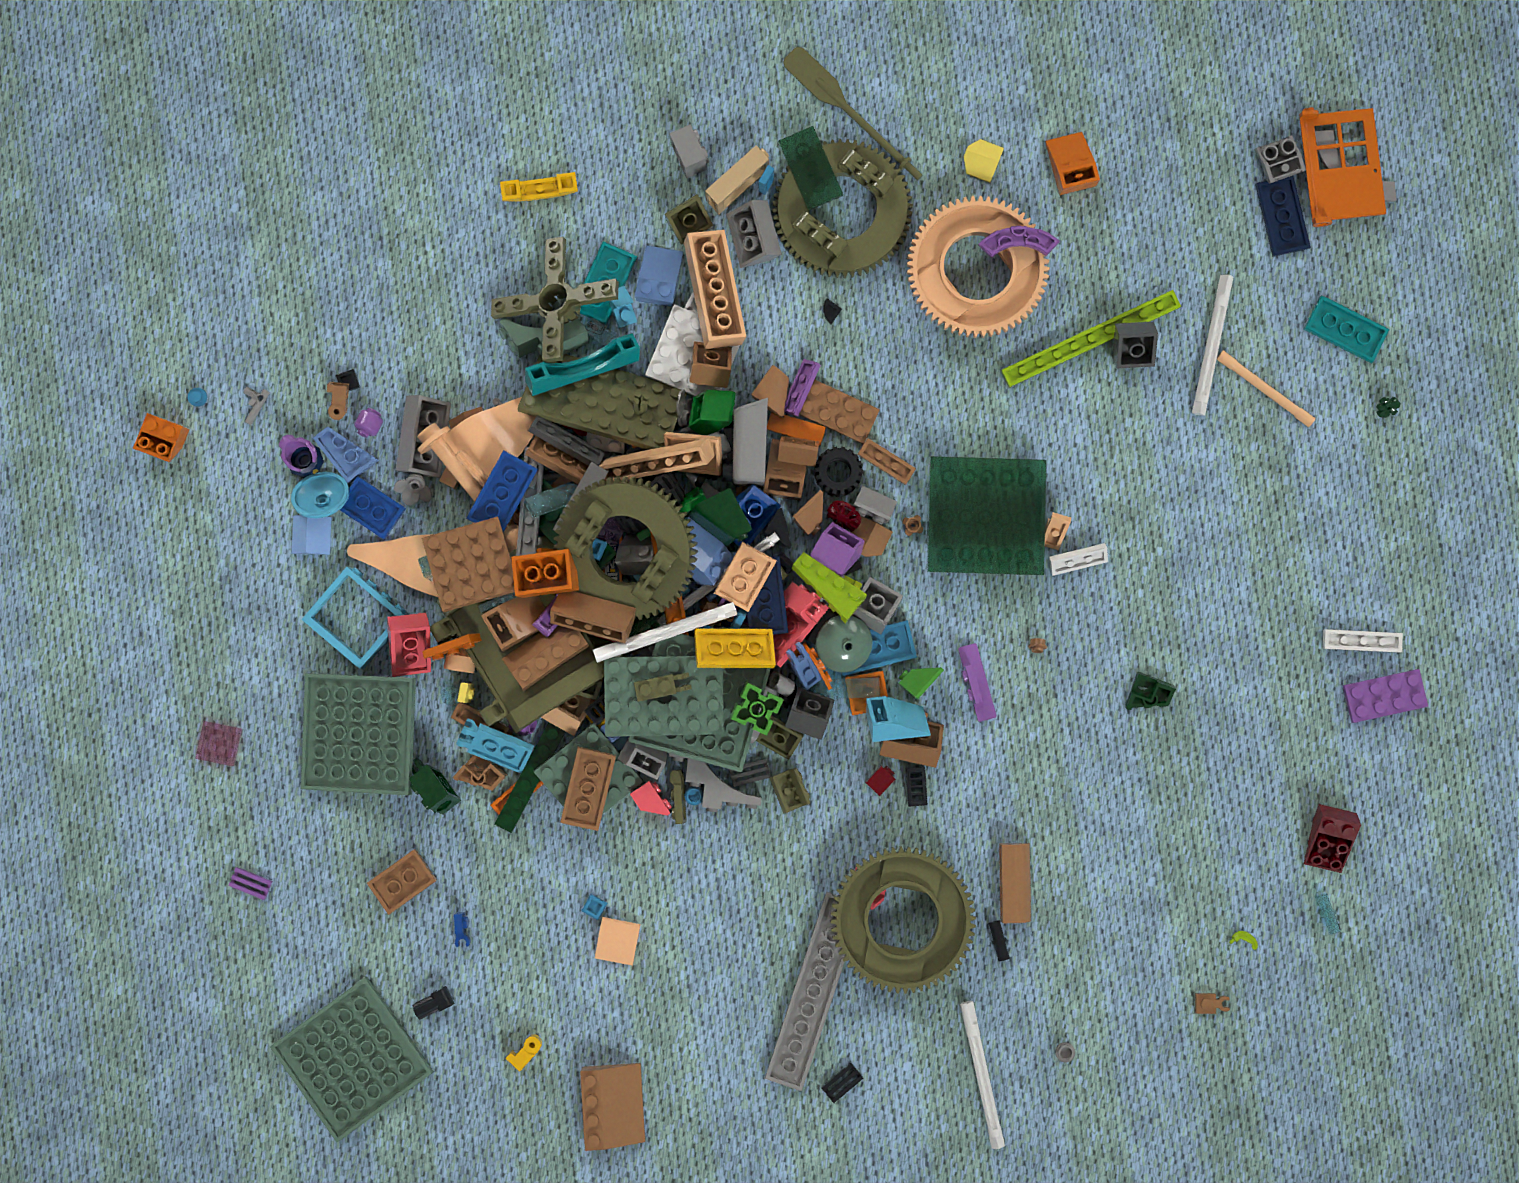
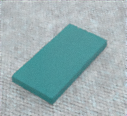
[580,241,638,326]
[1303,295,1390,364]

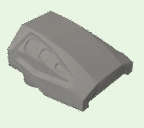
[1254,135,1306,184]

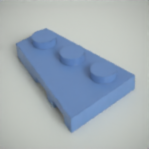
[313,427,379,484]

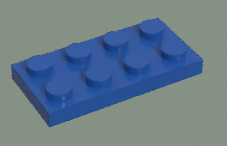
[466,450,538,532]

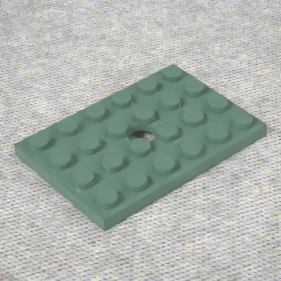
[604,656,724,737]

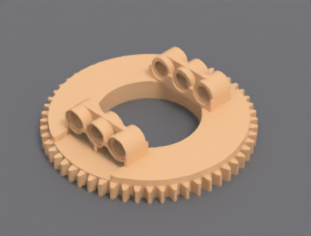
[907,196,1050,338]

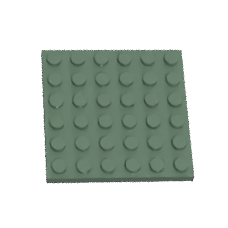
[628,634,771,772]
[301,673,416,795]
[270,976,434,1142]

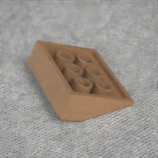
[580,1063,645,1151]

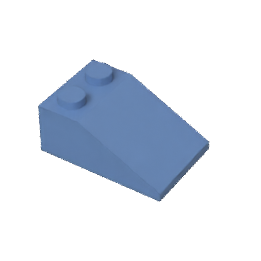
[635,245,683,307]
[685,517,733,586]

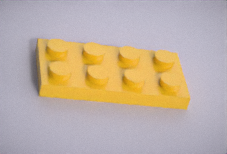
[694,628,776,668]

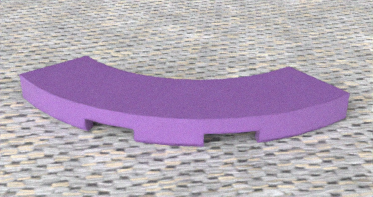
[978,226,1060,258]

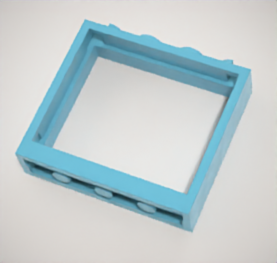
[301,567,406,669]

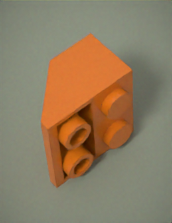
[133,413,190,462]

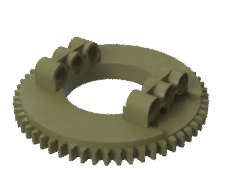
[773,139,913,278]
[554,476,698,620]
[830,846,976,994]

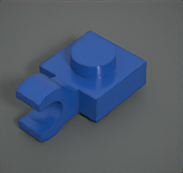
[454,912,471,947]

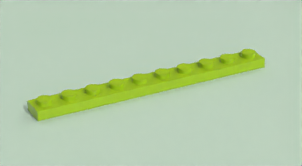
[1001,290,1181,388]

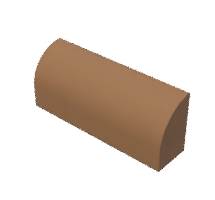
[550,591,636,644]
[999,843,1031,923]

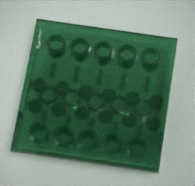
[927,456,1046,575]

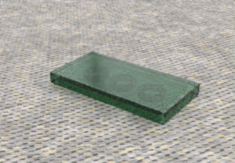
[778,126,843,211]

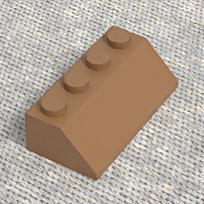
[502,625,589,691]

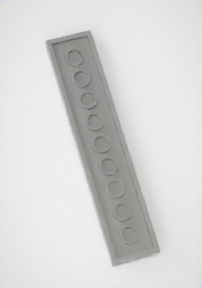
[765,891,845,1091]

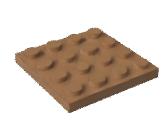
[422,517,515,612]

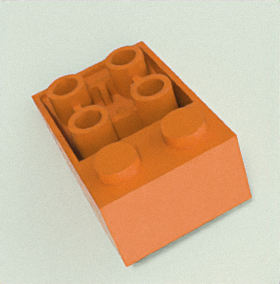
[1045,132,1100,195]

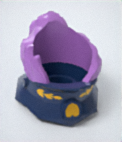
[279,435,324,478]

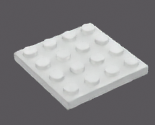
[645,304,740,396]

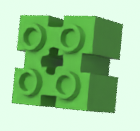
[730,681,784,736]

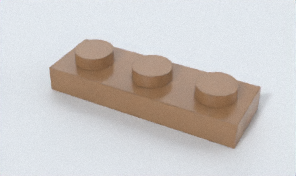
[857,438,916,485]

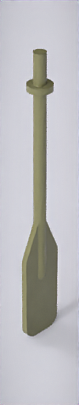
[783,47,923,181]

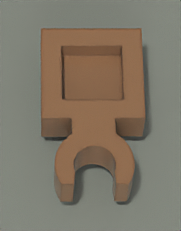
[1195,993,1230,1014]

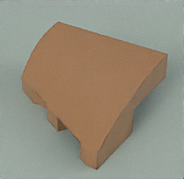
[452,755,508,791]

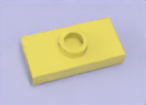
[457,682,475,703]

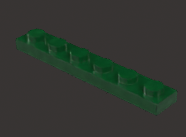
[495,722,566,833]

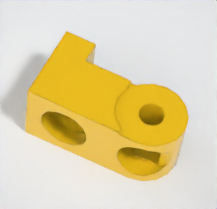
[505,1034,542,1072]

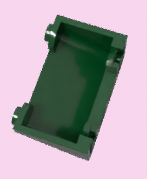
[684,488,752,552]

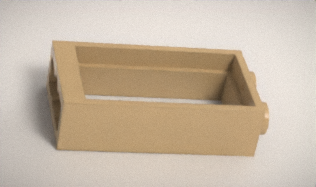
[705,145,769,214]

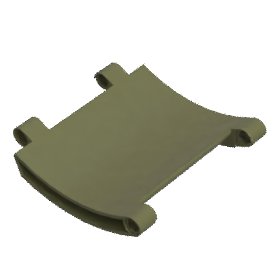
[430,535,626,733]

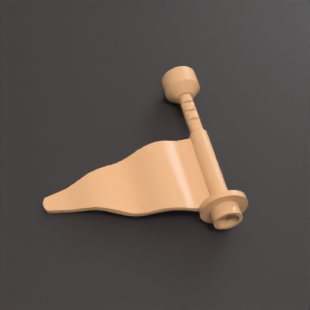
[417,397,536,552]
[347,522,475,673]

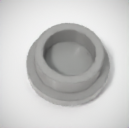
[1055,1042,1075,1062]

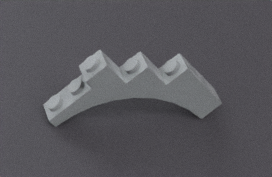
[669,753,762,812]

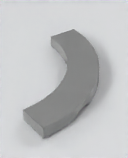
[1315,130,1396,202]

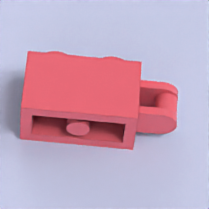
[784,582,826,624]

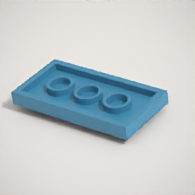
[841,620,917,676]

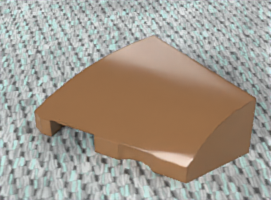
[751,365,789,418]

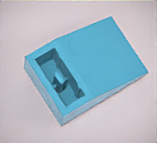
[866,696,931,742]

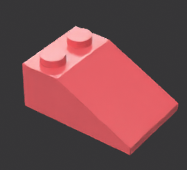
[387,613,431,677]

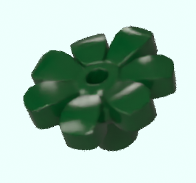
[1376,397,1401,418]

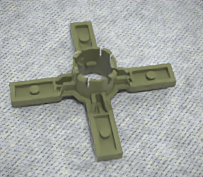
[491,237,619,363]

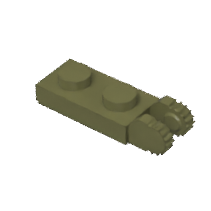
[634,672,692,702]
[670,769,687,824]

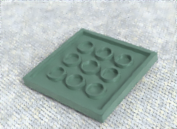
[534,723,643,830]

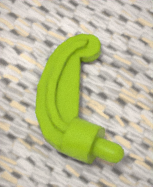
[1229,931,1258,950]

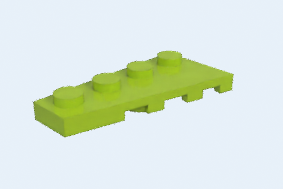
[792,552,867,624]

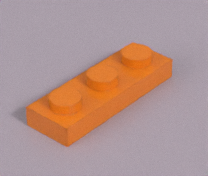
[422,633,482,661]

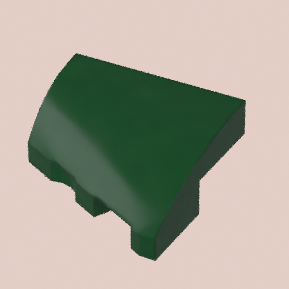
[1125,672,1176,710]

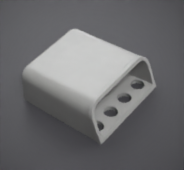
[732,398,768,487]

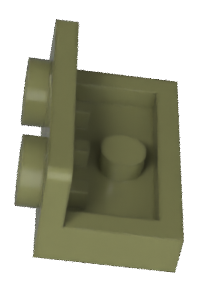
[770,768,810,814]

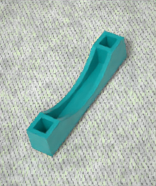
[525,333,640,396]

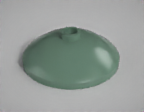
[815,615,872,672]

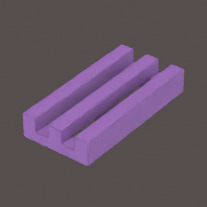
[228,867,273,900]

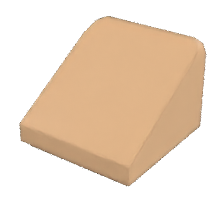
[439,467,459,490]

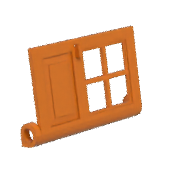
[1299,107,1386,227]

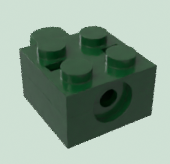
[409,758,461,815]

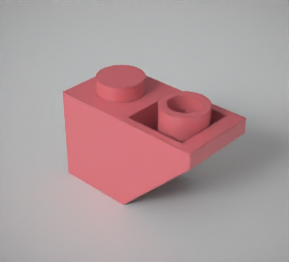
[630,780,672,816]

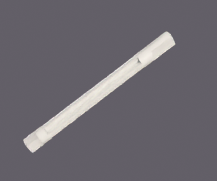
[1192,275,1233,416]
[593,602,737,663]
[960,1001,1005,1149]

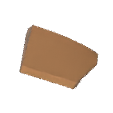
[851,517,893,557]

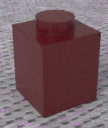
[865,765,896,796]

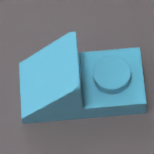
[609,286,637,328]

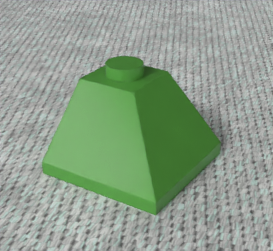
[898,667,944,699]

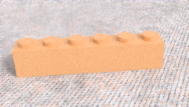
[599,438,715,481]

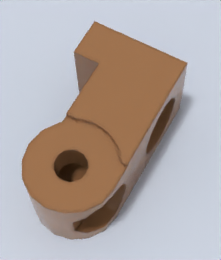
[327,382,349,420]

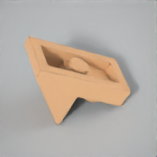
[1040,512,1071,550]

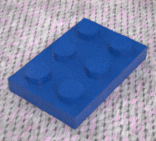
[340,476,406,540]

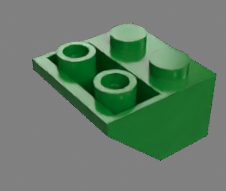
[689,389,736,436]

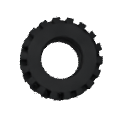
[814,446,863,497]

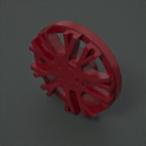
[827,500,861,532]

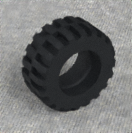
[614,471,685,534]

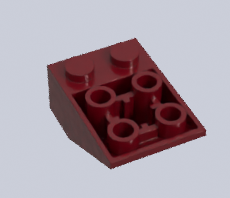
[1304,804,1361,873]

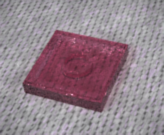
[195,721,242,766]

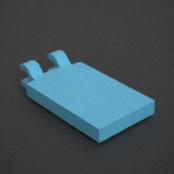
[456,719,534,774]

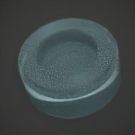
[441,686,459,705]

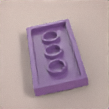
[1343,669,1429,723]

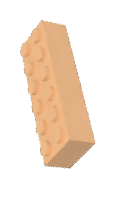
[684,230,746,349]

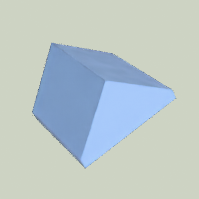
[291,515,332,555]

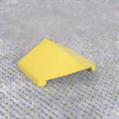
[964,139,1004,183]

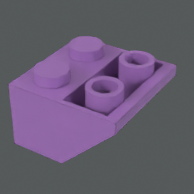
[810,522,865,577]

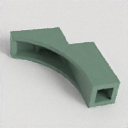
[499,318,589,358]

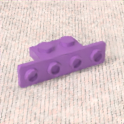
[958,643,997,722]

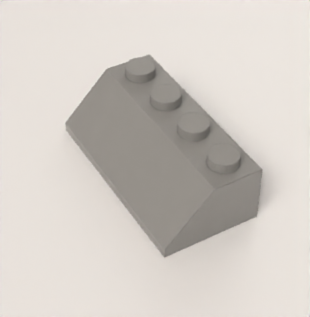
[396,395,451,478]

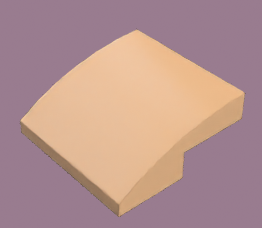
[595,917,641,966]

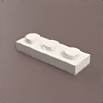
[1049,543,1108,576]

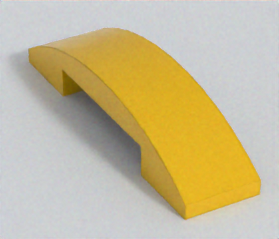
[500,172,578,202]

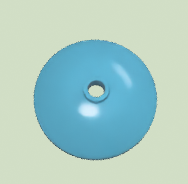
[291,472,349,518]

